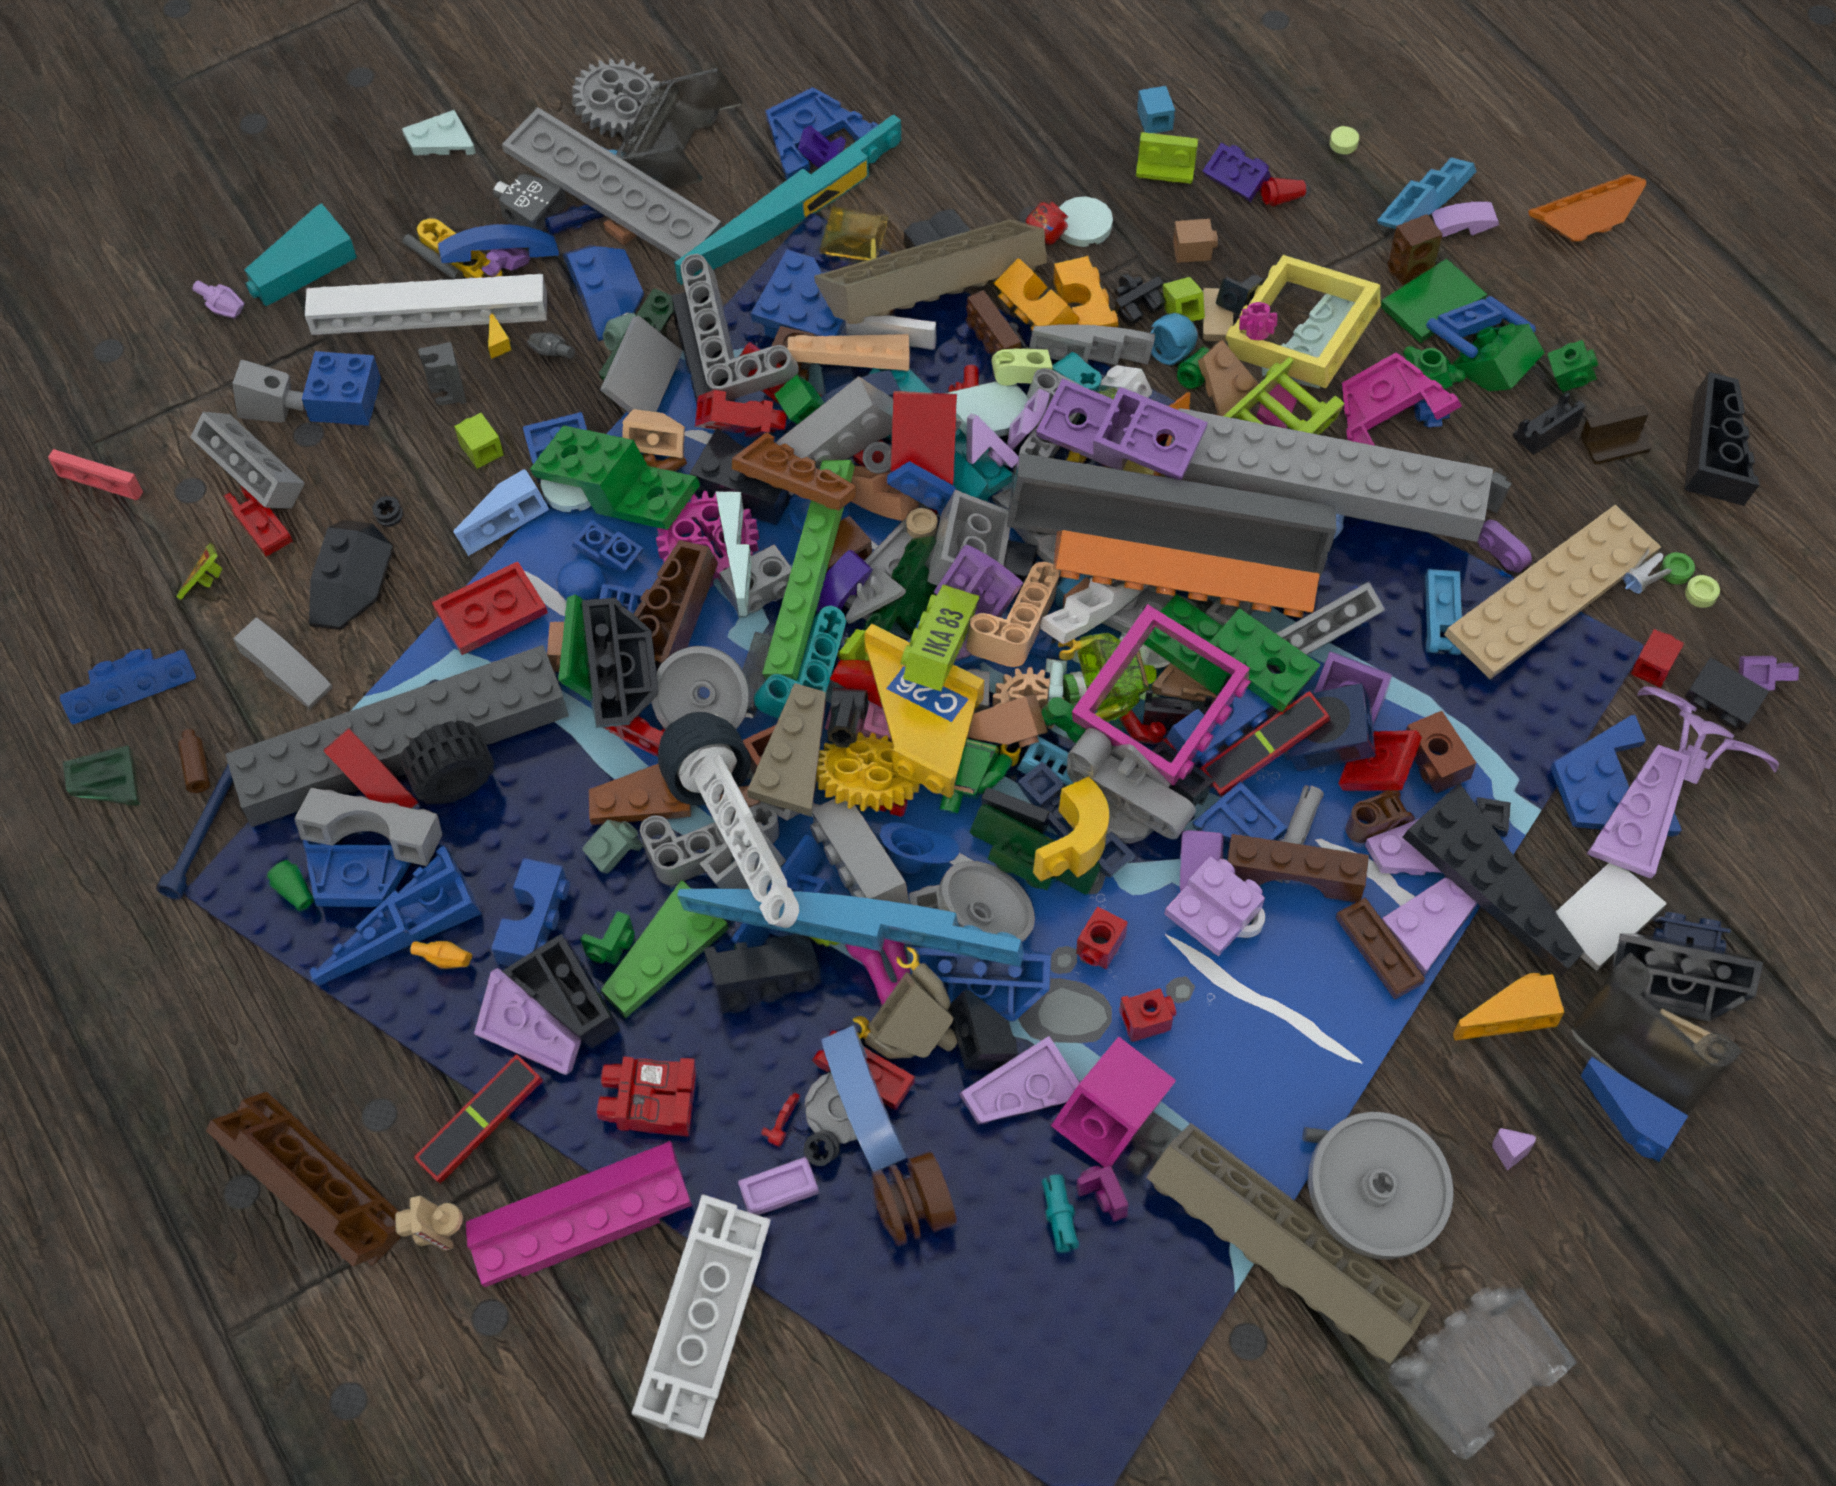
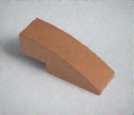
[851,465,919,521]

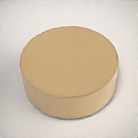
[906,508,938,538]

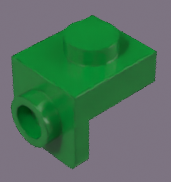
[581,911,635,965]

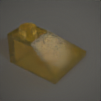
[819,206,889,260]

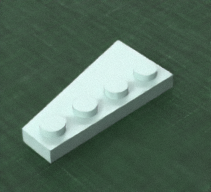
[1262,293,1355,388]

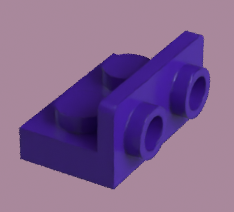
[1202,143,1271,202]

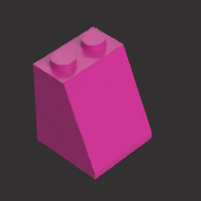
[1051,1036,1176,1167]

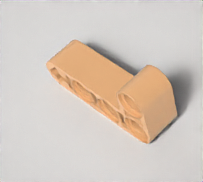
[966,562,1060,667]

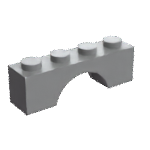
[294,788,442,866]

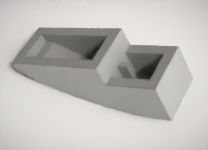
[233,617,333,709]

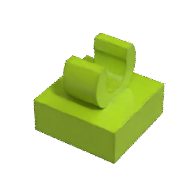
[837,629,869,661]

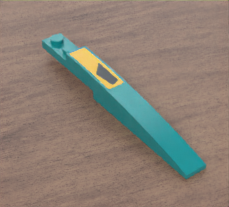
[674,115,902,285]

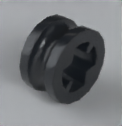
[372,496,404,527]
[804,1130,840,1166]

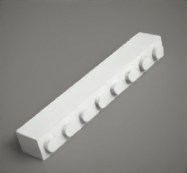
[305,274,547,335]

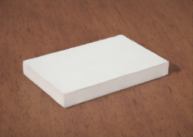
[1556,863,1667,971]

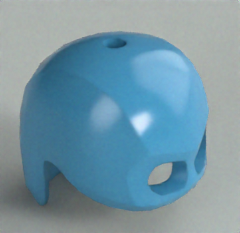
[1151,313,1198,365]

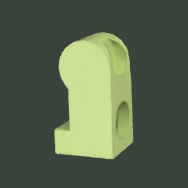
[992,349,1052,386]

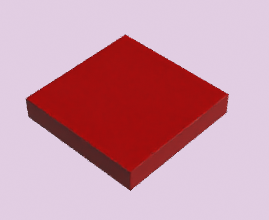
[1338,730,1422,791]

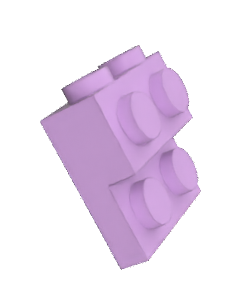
[1164,856,1265,957]

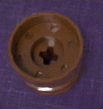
[871,1151,957,1246]

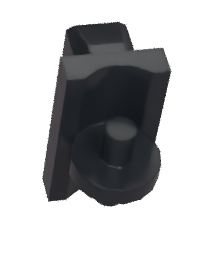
[1111,274,1166,327]

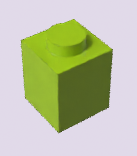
[1163,277,1205,322]
[454,413,504,469]

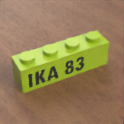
[901,585,980,691]

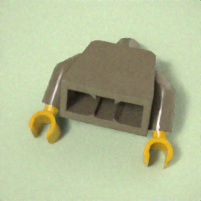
[852,947,957,1059]

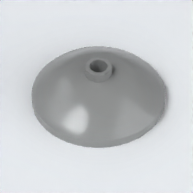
[652,646,750,729]
[939,861,1035,942]

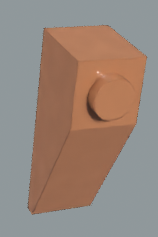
[967,694,1048,748]

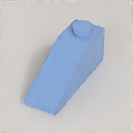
[453,469,549,556]

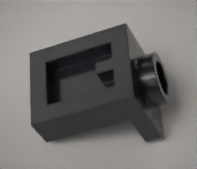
[1216,274,1264,316]

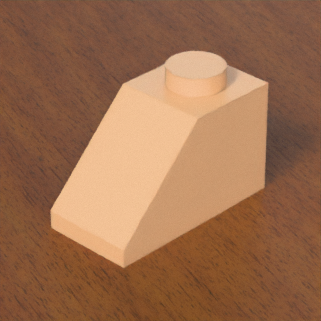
[623,409,685,458]

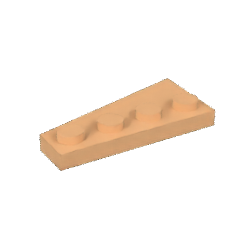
[787,334,910,371]

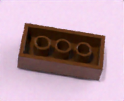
[966,290,1021,363]

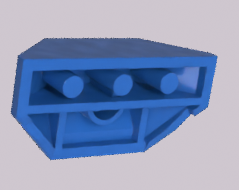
[562,245,644,341]
[910,946,1052,1021]

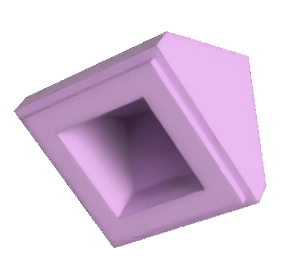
[1492,1128,1536,1170]

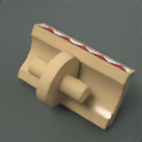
[396,1196,463,1251]

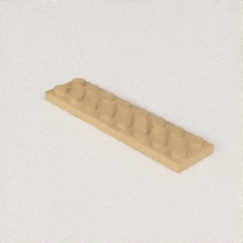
[1444,505,1661,679]

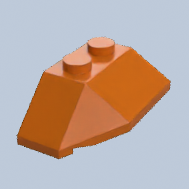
[1528,174,1646,242]

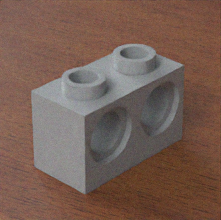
[719,544,792,617]

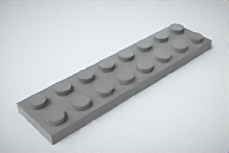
[502,107,722,260]

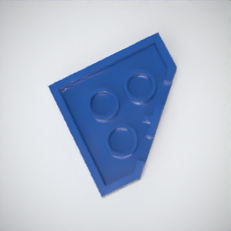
[751,250,846,336]

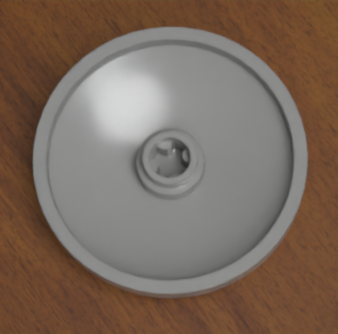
[1308,1112,1453,1260]

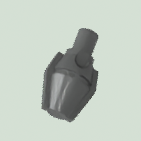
[527,332,575,359]

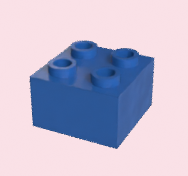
[302,351,381,426]

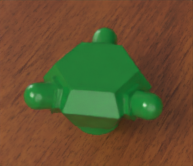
[1403,346,1466,389]

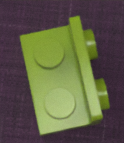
[1136,132,1198,184]

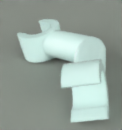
[1045,658,1067,702]

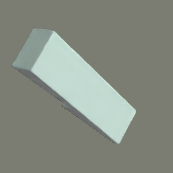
[716,492,752,616]

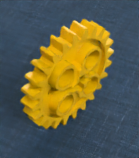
[816,732,921,812]

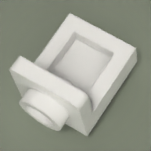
[1099,365,1152,398]

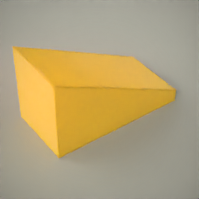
[488,314,511,359]

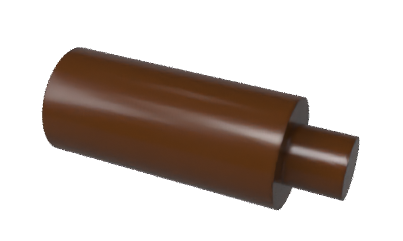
[178,729,210,793]

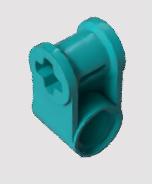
[1052,352,1102,394]

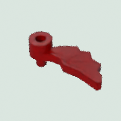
[761,1093,801,1147]

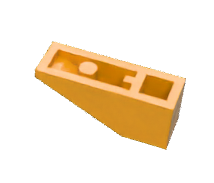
[1453,973,1564,1041]

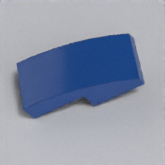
[572,519,643,573]

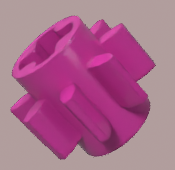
[1239,302,1277,340]

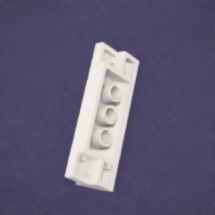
[632,1194,771,1440]

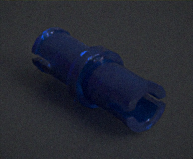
[545,204,605,235]

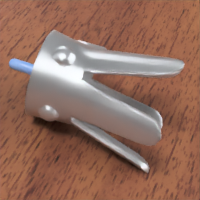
[1623,549,1672,593]

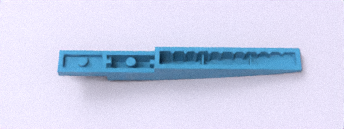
[677,889,1024,967]

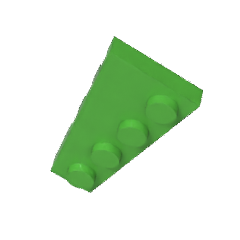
[601,880,728,1018]

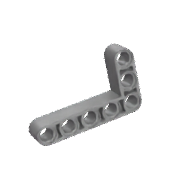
[681,254,799,400]

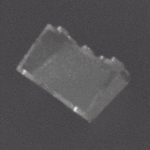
[1388,1286,1577,1459]

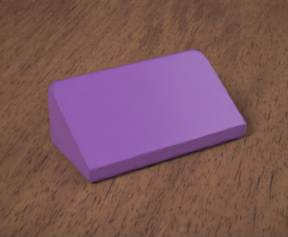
[1180,830,1223,891]

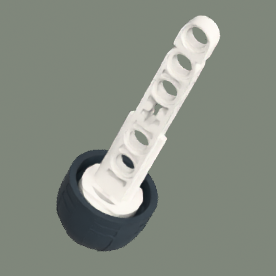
[658,712,799,928]

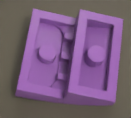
[934,545,1023,617]

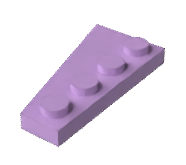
[1586,744,1690,879]

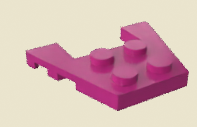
[1342,352,1462,446]

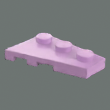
[1382,877,1478,976]
[474,968,581,1075]
[959,1036,1079,1124]

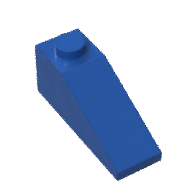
[1580,1057,1688,1162]

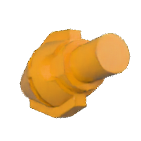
[410,941,472,969]

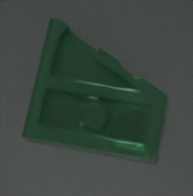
[63,745,140,806]

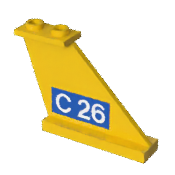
[865,624,985,798]

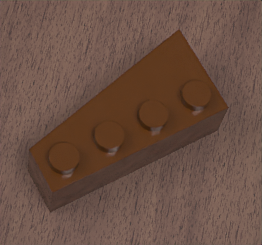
[634,540,718,672]

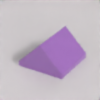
[1314,651,1392,726]

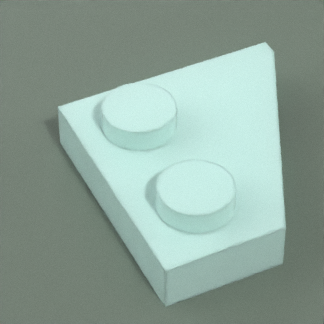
[402,110,476,155]

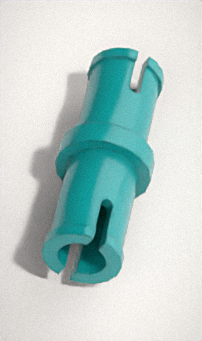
[1041,1175,1079,1252]

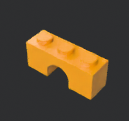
[1053,256,1118,328]
[994,258,1081,330]

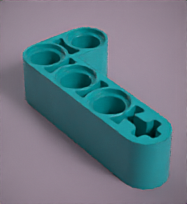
[754,606,846,719]

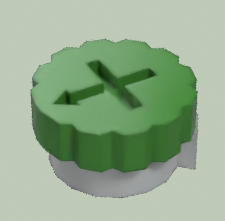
[1062,671,1087,707]

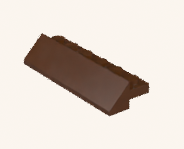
[206,1091,402,1267]

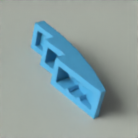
[1377,158,1477,229]

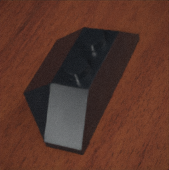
[309,520,394,630]
[582,598,659,728]
[1613,933,1763,1021]

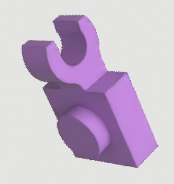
[482,248,531,277]
[1739,656,1799,690]

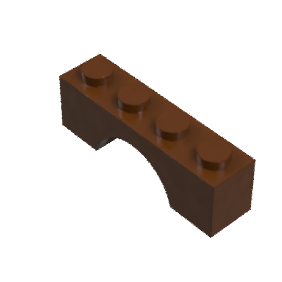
[1227,834,1369,902]

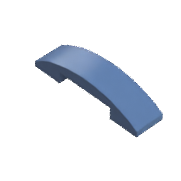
[821,1025,907,1171]

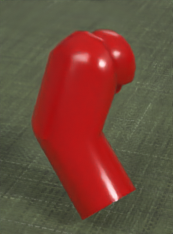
[1118,709,1166,745]

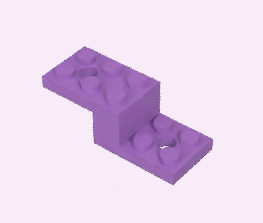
[1036,378,1208,480]

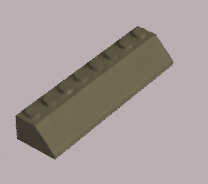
[814,219,1047,324]
[1146,1123,1431,1364]

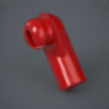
[948,365,979,393]

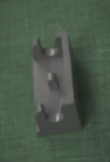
[418,342,467,405]

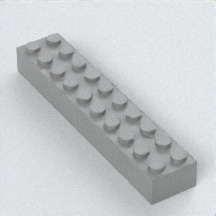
[1165,408,1493,542]

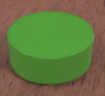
[1660,552,1695,585]

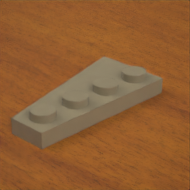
[747,683,826,816]

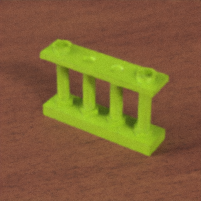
[1224,357,1344,435]

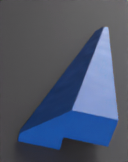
[309,846,482,985]

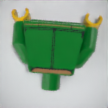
[939,739,1021,814]

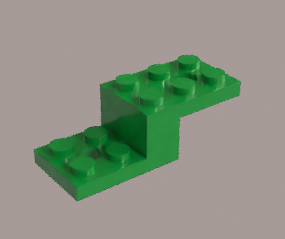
[530,425,700,530]
[1144,594,1321,713]

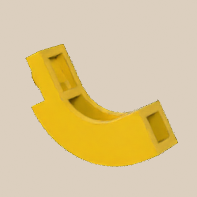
[1033,776,1109,881]

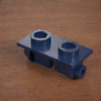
[1653,912,1731,951]

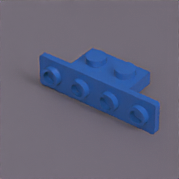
[59,648,196,724]
[732,835,832,948]

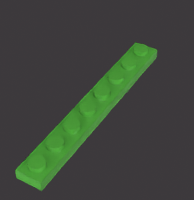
[762,460,855,681]

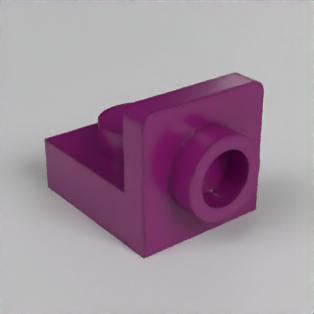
[1076,1165,1128,1221]

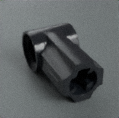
[827,688,868,748]

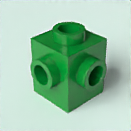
[1547,340,1599,392]

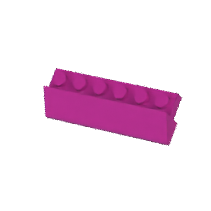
[466,1141,692,1287]

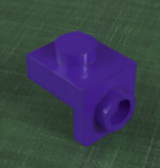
[798,125,846,168]

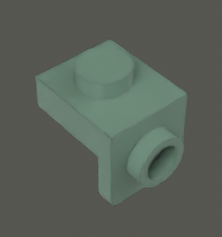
[582,819,644,873]

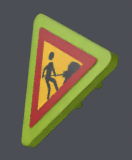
[176,543,222,600]

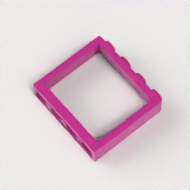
[1072,604,1251,786]

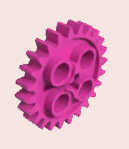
[656,491,759,587]

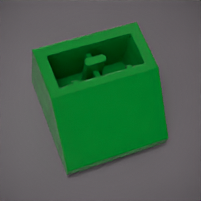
[1451,323,1545,392]

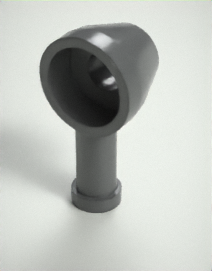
[863,442,891,473]

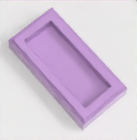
[738,1157,819,1215]

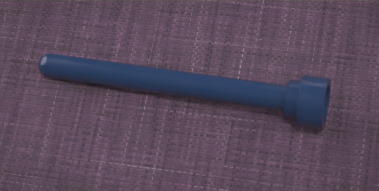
[156,764,233,900]

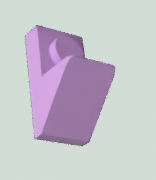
[966,413,1019,468]

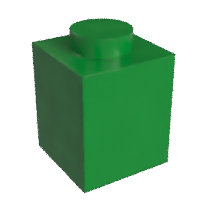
[774,374,825,425]

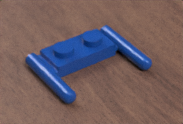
[1426,296,1536,358]

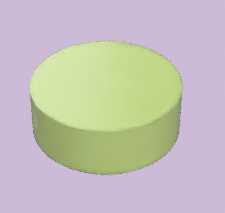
[1330,126,1359,154]
[1685,575,1720,608]

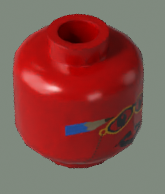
[1025,201,1068,245]

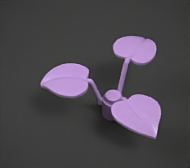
[1637,686,1779,784]

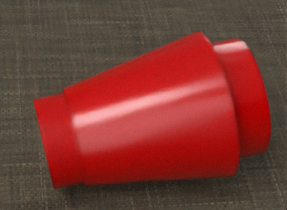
[1261,177,1306,207]

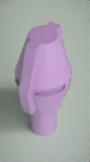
[192,280,245,319]

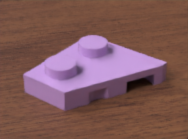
[1365,819,1447,877]

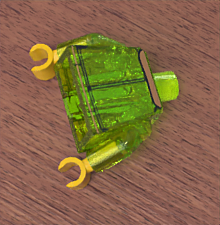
[1058,633,1156,723]

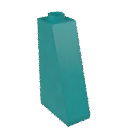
[244,203,357,306]

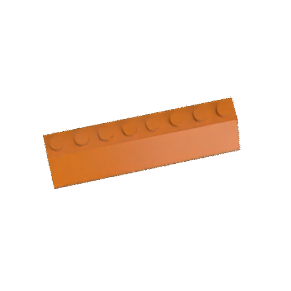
[1053,530,1320,618]

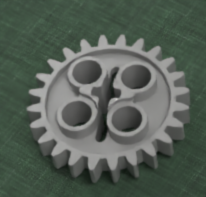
[572,58,663,138]

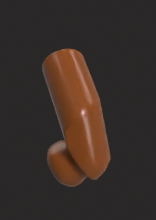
[642,453,687,472]

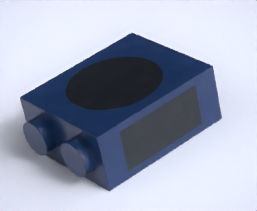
[1284,683,1376,771]

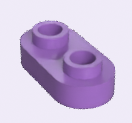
[1477,519,1532,572]

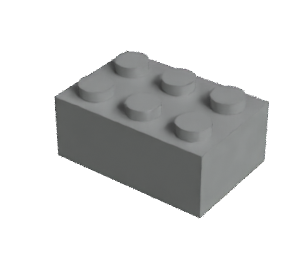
[927,490,1010,586]

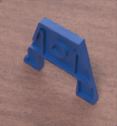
[766,87,878,180]
[1550,715,1682,837]
[303,840,411,907]

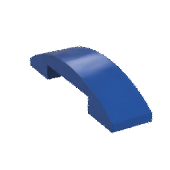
[438,224,559,263]

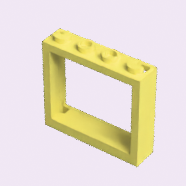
[1226,255,1381,388]

